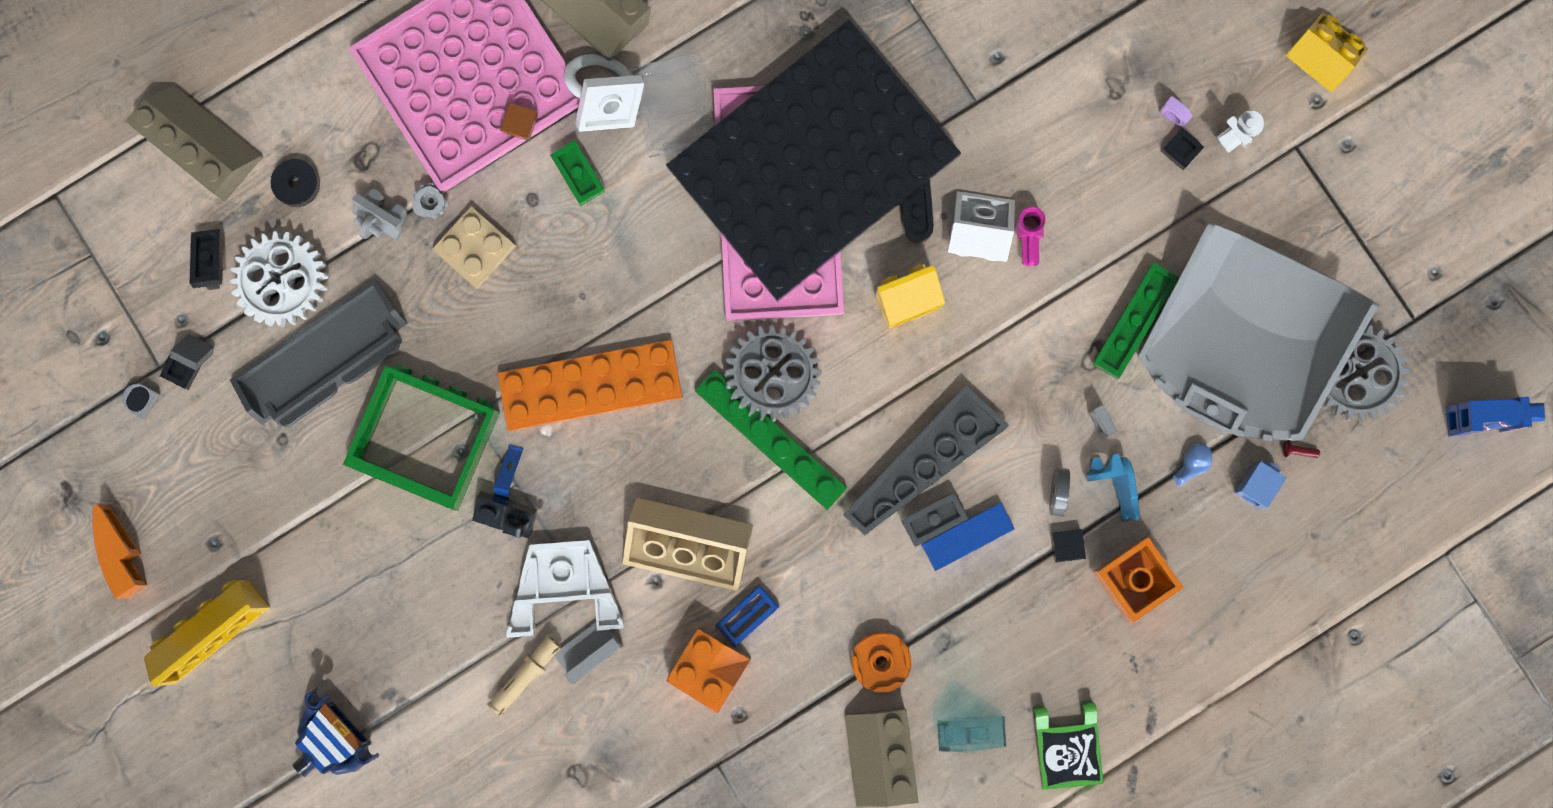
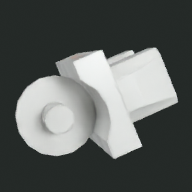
[1217,111,1264,153]

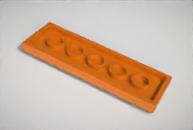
[497,340,683,432]

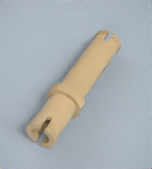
[487,635,562,716]

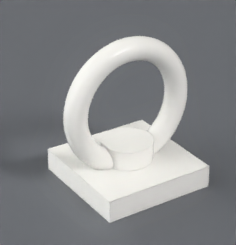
[564,54,644,132]

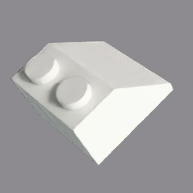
[948,191,1015,261]

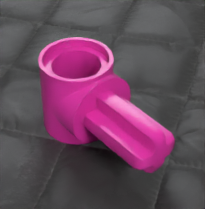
[1015,207,1046,267]

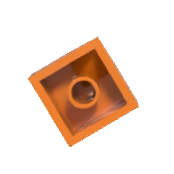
[1093,537,1184,623]
[666,628,751,714]

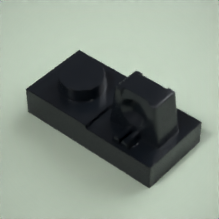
[189,229,224,290]
[472,491,538,539]

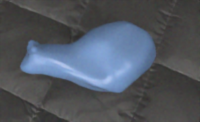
[1173,443,1212,486]

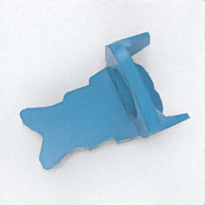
[1086,454,1140,522]

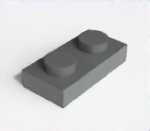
[901,493,968,547]

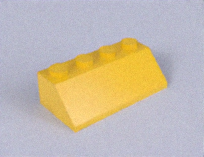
[143,579,270,687]

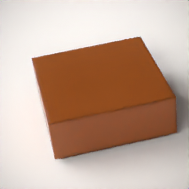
[500,103,538,141]

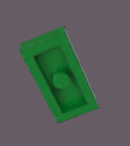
[550,140,606,206]

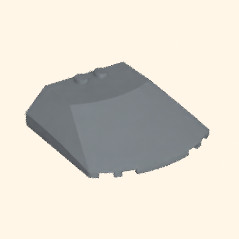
[1139,222,1379,441]

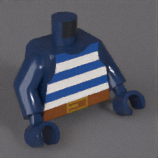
[292,686,379,777]

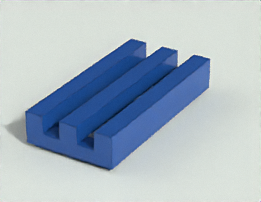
[715,585,779,647]

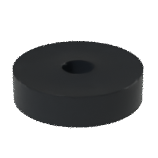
[270,159,320,207]

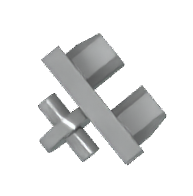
[352,188,407,241]

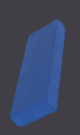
[921,503,1015,571]

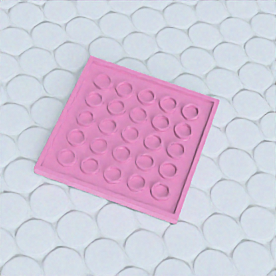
[348,0,580,194]

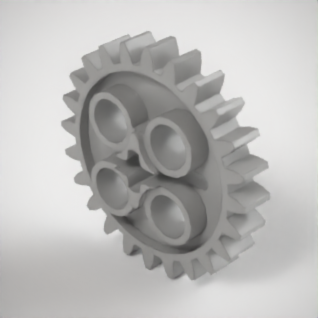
[724,325,821,422]
[1324,325,1411,422]

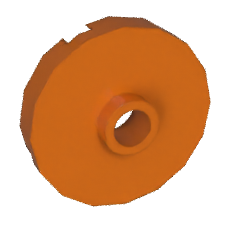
[852,632,912,693]

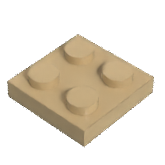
[432,206,516,289]

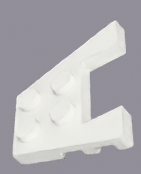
[506,540,625,638]

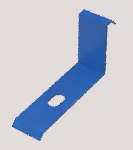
[494,445,523,500]

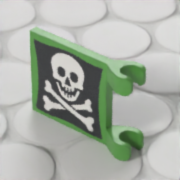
[1033,701,1104,790]

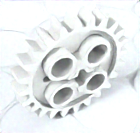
[229,231,328,327]

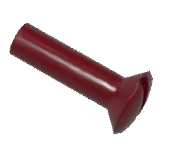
[1282,440,1320,458]

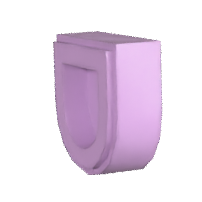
[1159,96,1192,126]

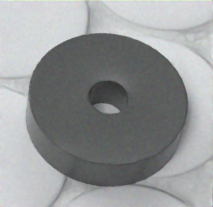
[1049,467,1070,517]

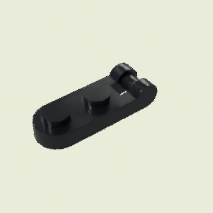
[902,180,934,243]

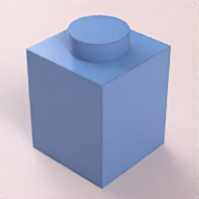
[1235,461,1286,509]

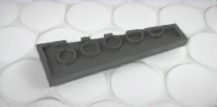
[843,385,1009,536]

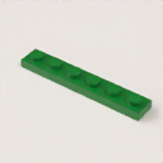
[695,369,847,511]

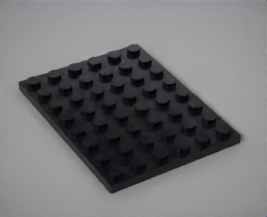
[666,19,961,302]

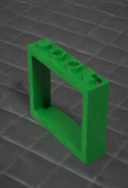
[342,364,500,511]

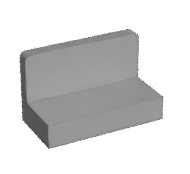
[554,622,623,684]

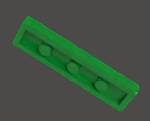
[1092,262,1179,380]

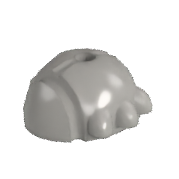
[412,182,448,219]

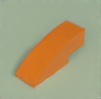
[92,504,147,599]

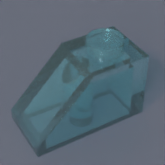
[937,716,1006,753]

